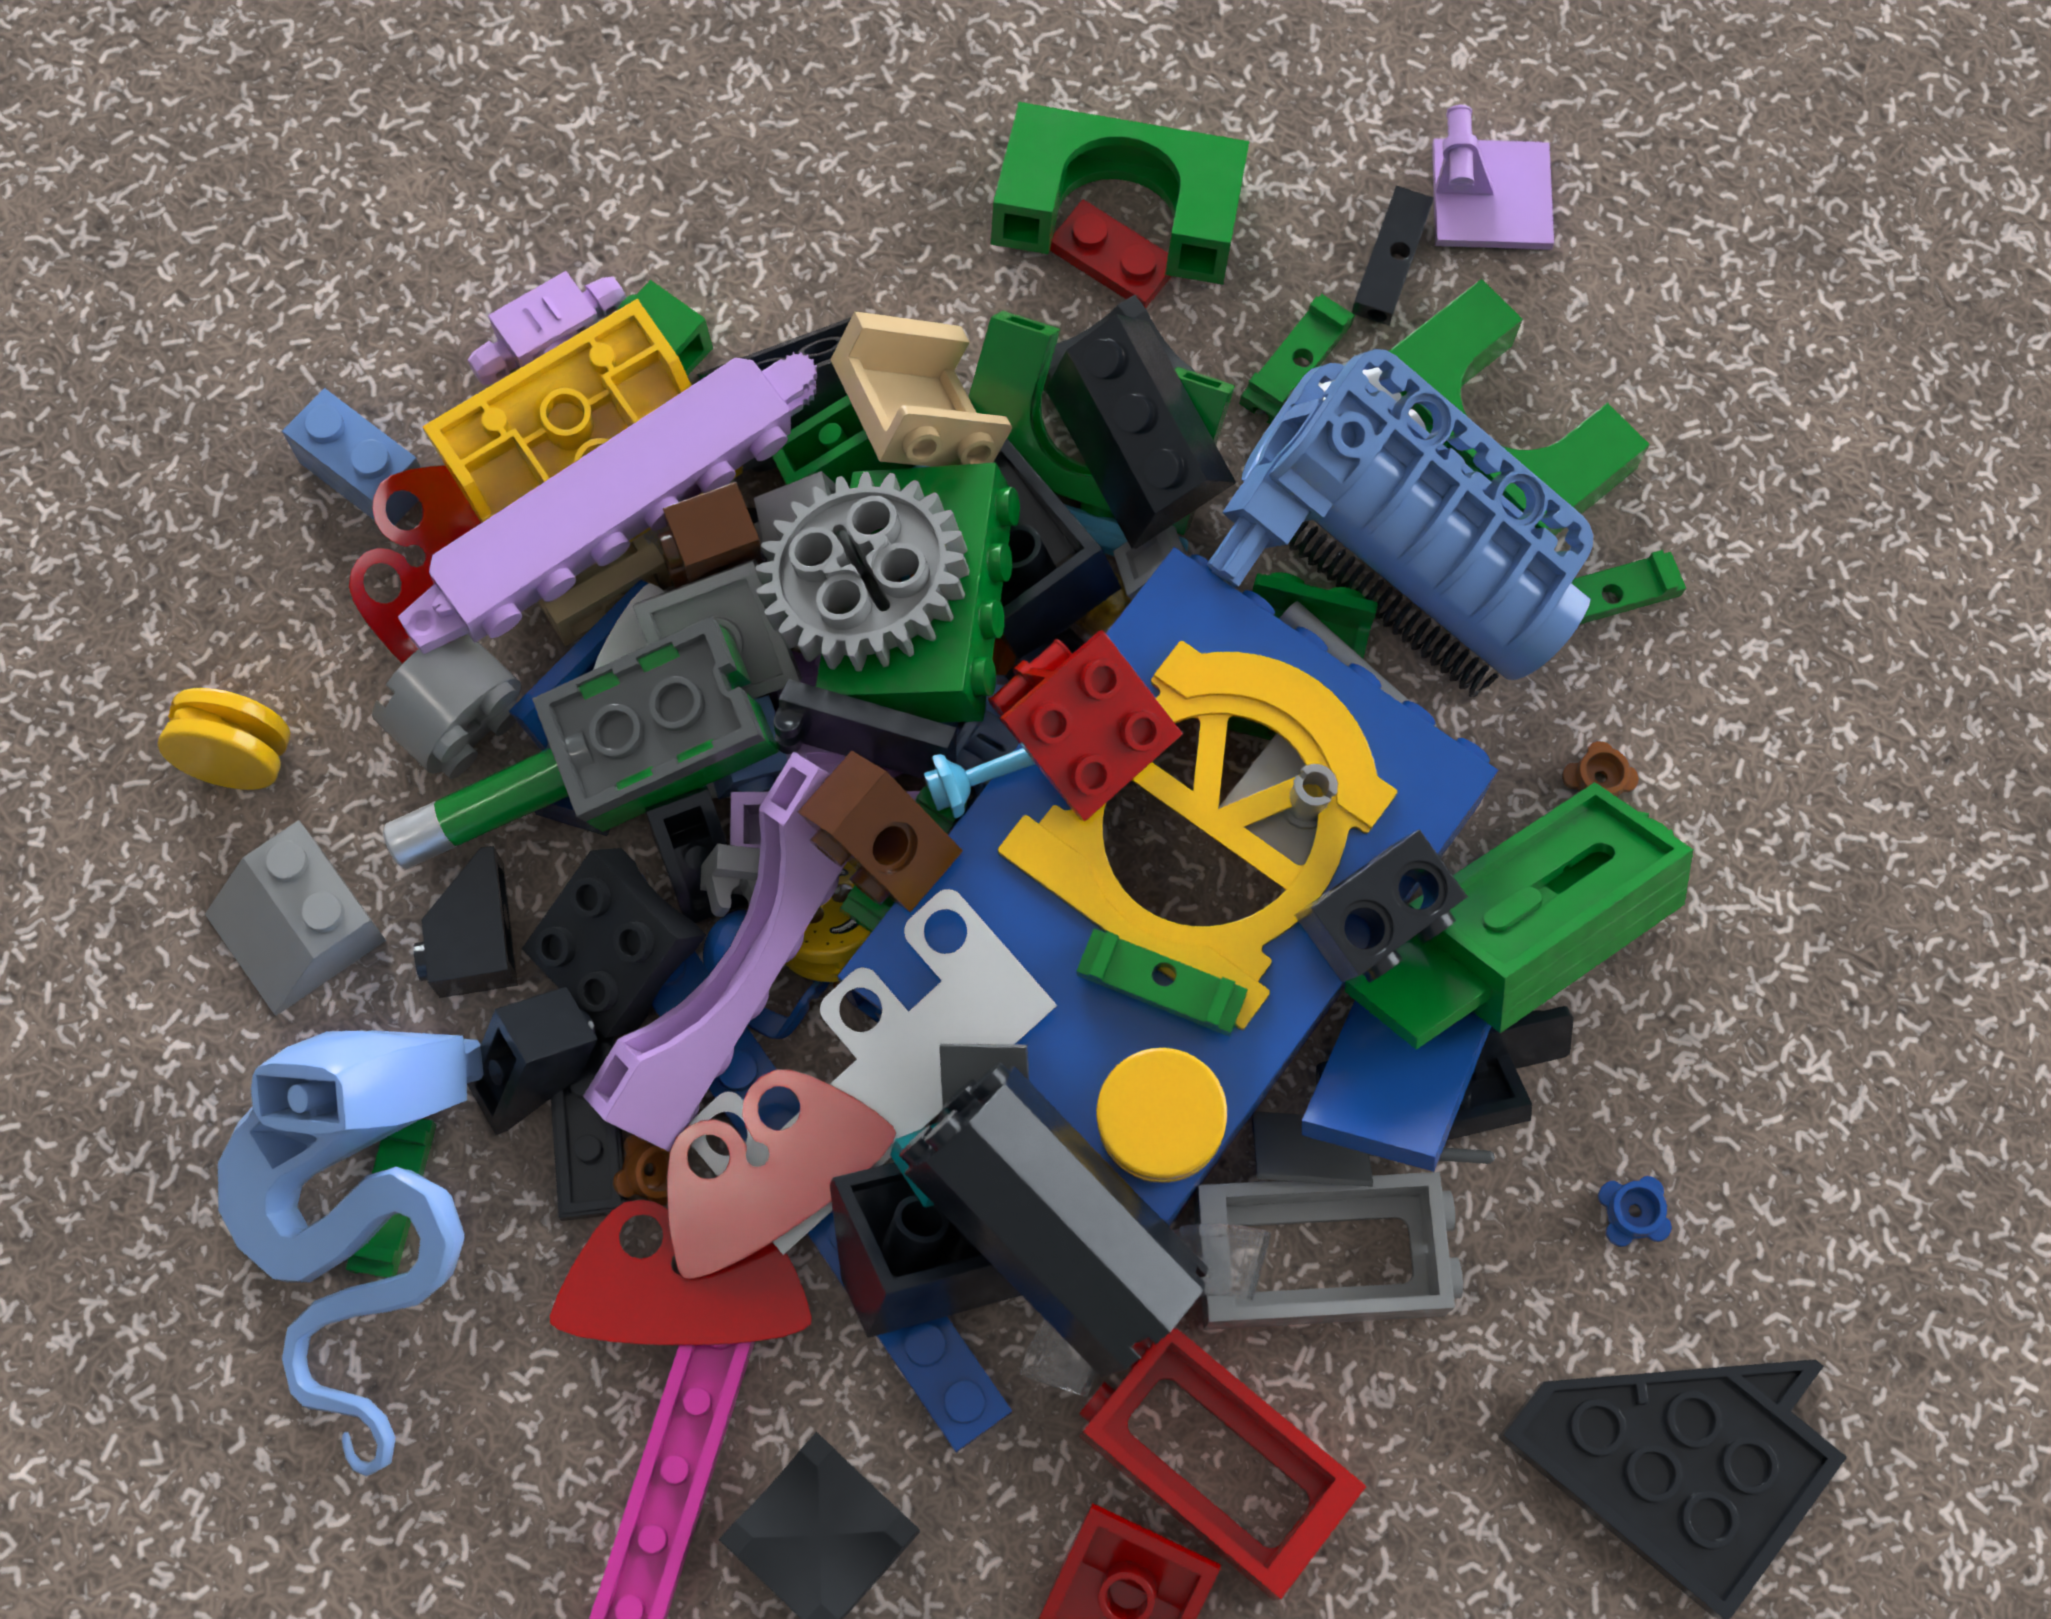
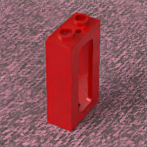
[1079,1327,1367,1600]

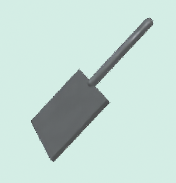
[1252,1111,1495,1187]

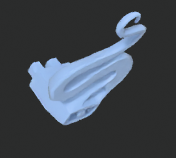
[218,1030,483,1476]

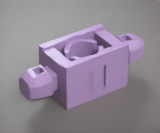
[468,271,626,385]

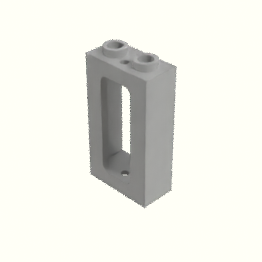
[1193,1172,1463,1330]

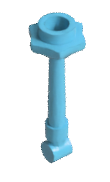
[924,748,1035,818]

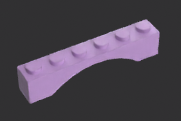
[583,751,847,1152]

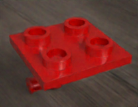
[988,630,1183,822]

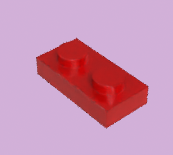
[1049,199,1172,308]

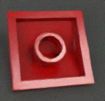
[1038,1503,1221,1619]

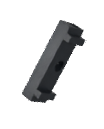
[1351,185,1434,326]

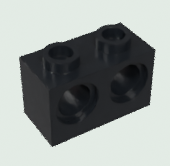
[1295,829,1468,983]

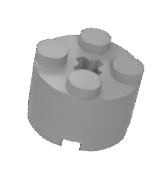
[372,634,521,779]

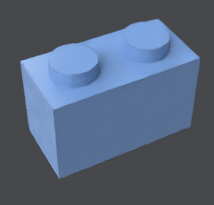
[282,388,421,526]

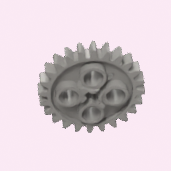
[756,472,969,671]

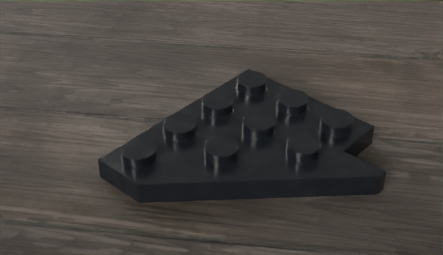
[1498,1359,1847,1619]

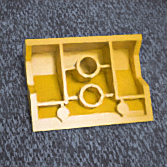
[422,299,742,569]

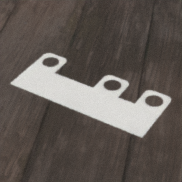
[688,889,1057,1255]

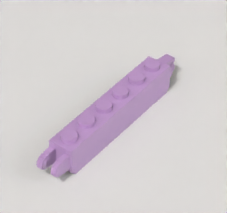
[398,352,817,654]

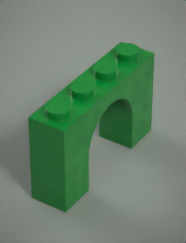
[990,102,1250,285]
[1389,279,1650,536]
[968,311,1235,536]
[816,463,1020,723]

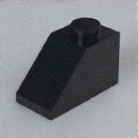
[414,846,518,998]
[467,987,598,1135]

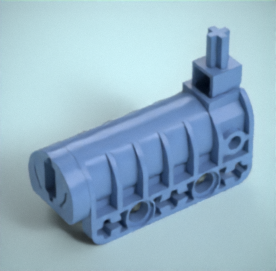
[1207,349,1593,680]

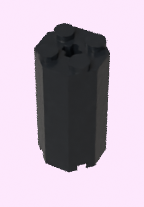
[899,1062,1208,1378]

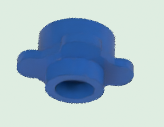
[1598,1176,1672,1247]

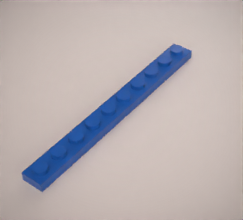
[642,875,1012,1453]

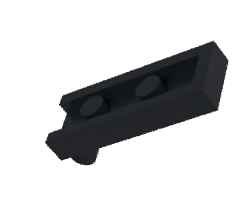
[773,679,957,780]

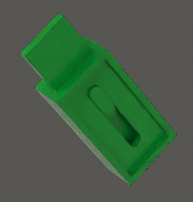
[1345,782,1694,1050]

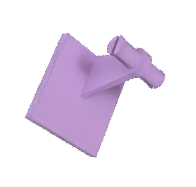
[1432,105,1554,250]

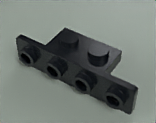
[1316,1006,1574,1141]

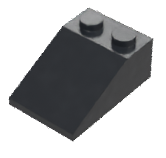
[993,439,1121,659]

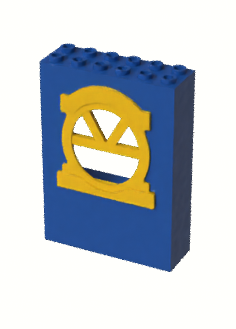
[837,547,1498,1227]

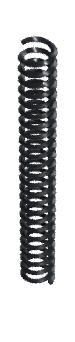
[1289,521,1499,697]

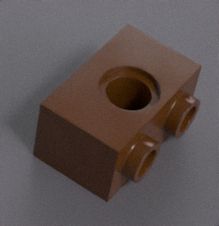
[657,482,762,588]
[798,750,963,912]

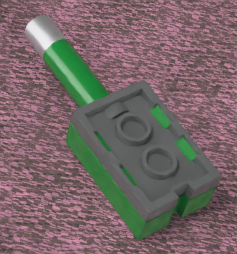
[383,616,779,869]

